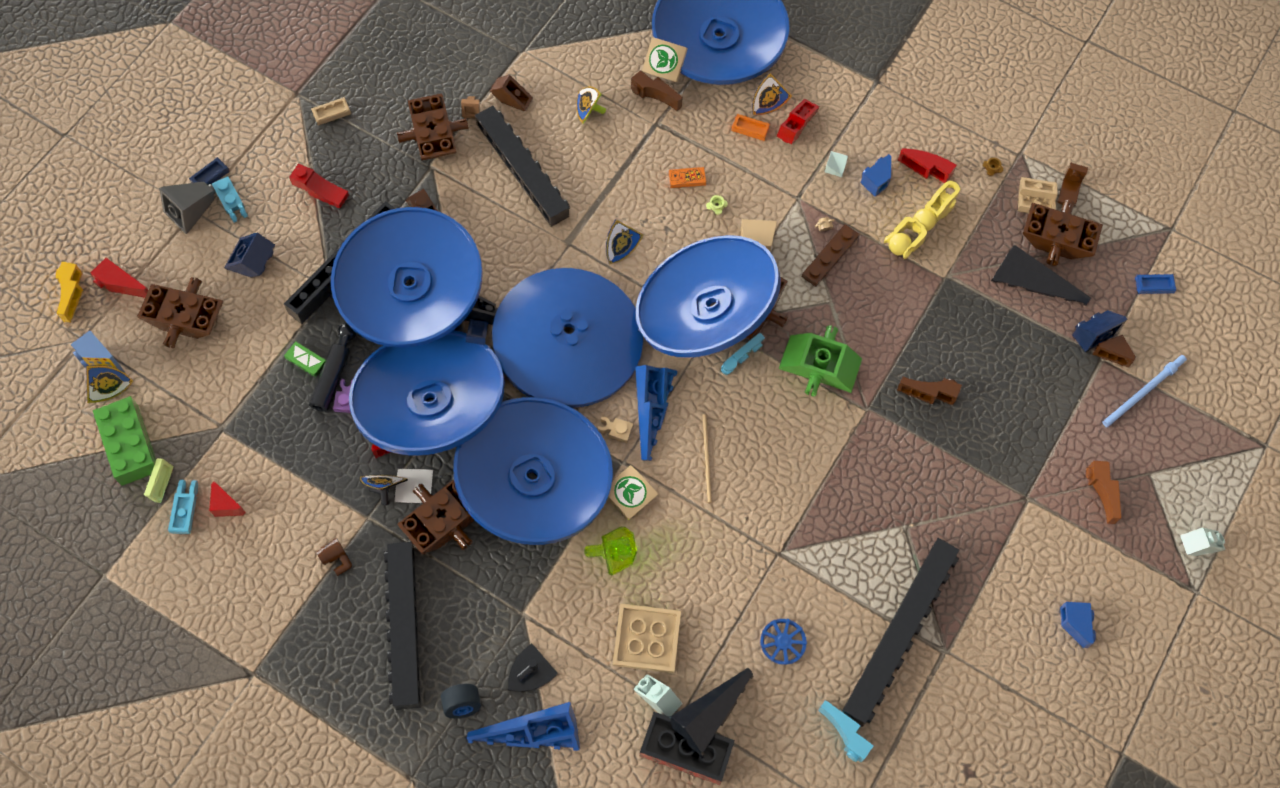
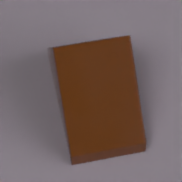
[1092,335,1136,368]

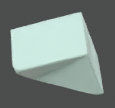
[825,151,848,177]

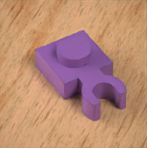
[333,379,353,413]

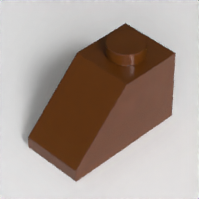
[490,74,533,111]

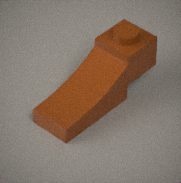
[1086,461,1121,524]

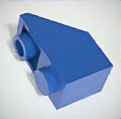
[860,154,892,196]
[1060,602,1096,648]

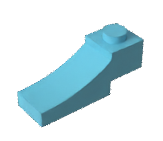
[818,700,874,762]

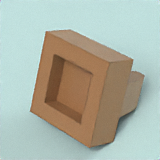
[461,96,480,118]

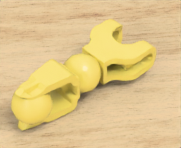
[884,181,960,259]

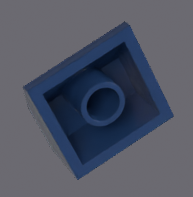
[224,232,275,278]
[1072,310,1128,352]

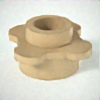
[815,217,835,231]

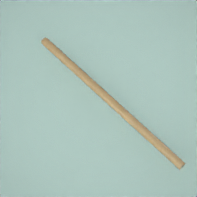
[702,414,712,503]

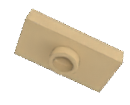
[311,97,351,126]

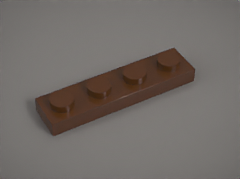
[801,224,859,287]

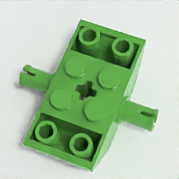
[779,325,862,397]

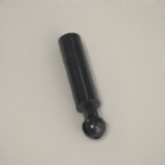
[309,323,356,412]

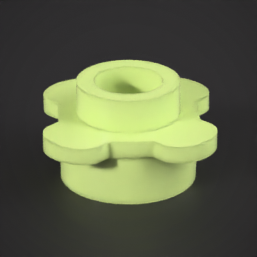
[706,195,728,215]

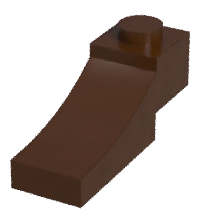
[631,70,683,111]
[897,377,962,405]

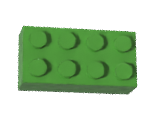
[92,396,156,486]

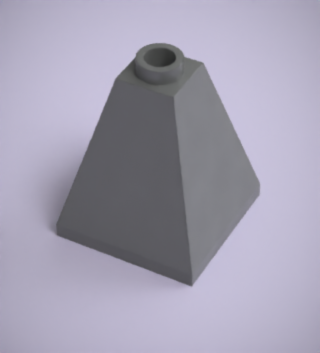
[159,182,216,234]

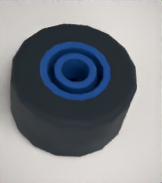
[441,683,481,719]

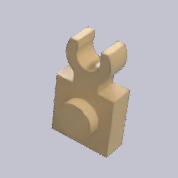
[597,417,634,443]

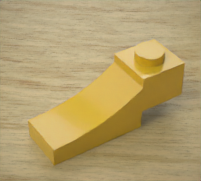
[55,261,83,323]

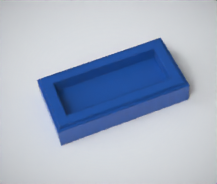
[1135,274,1177,294]

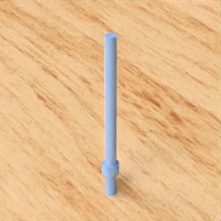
[1102,355,1187,427]

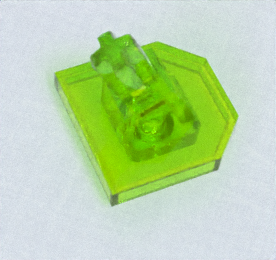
[584,526,637,575]

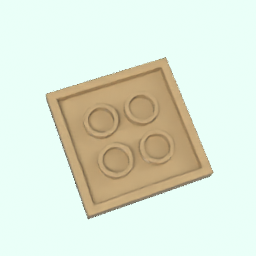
[612,603,681,673]

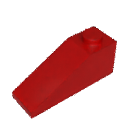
[90,258,148,298]

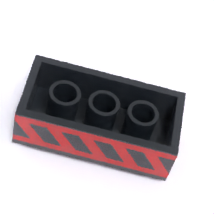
[639,712,735,785]

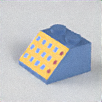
[71,331,125,372]

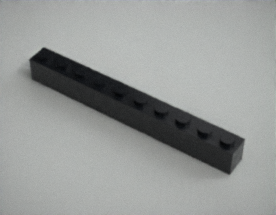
[841,538,959,727]

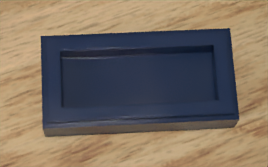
[189,157,230,185]
[466,319,488,345]

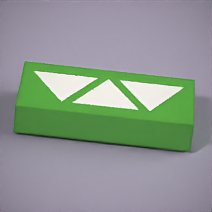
[284,342,326,377]

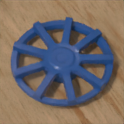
[760,619,807,665]

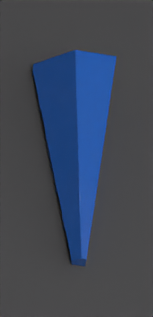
[635,365,677,461]
[467,702,580,751]

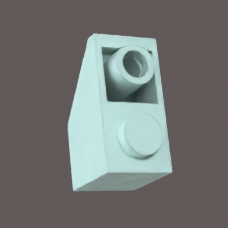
[1181,528,1225,556]
[633,674,683,717]

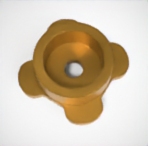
[982,158,1003,176]

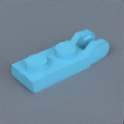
[212,176,248,223]
[721,333,765,375]
[168,480,198,534]

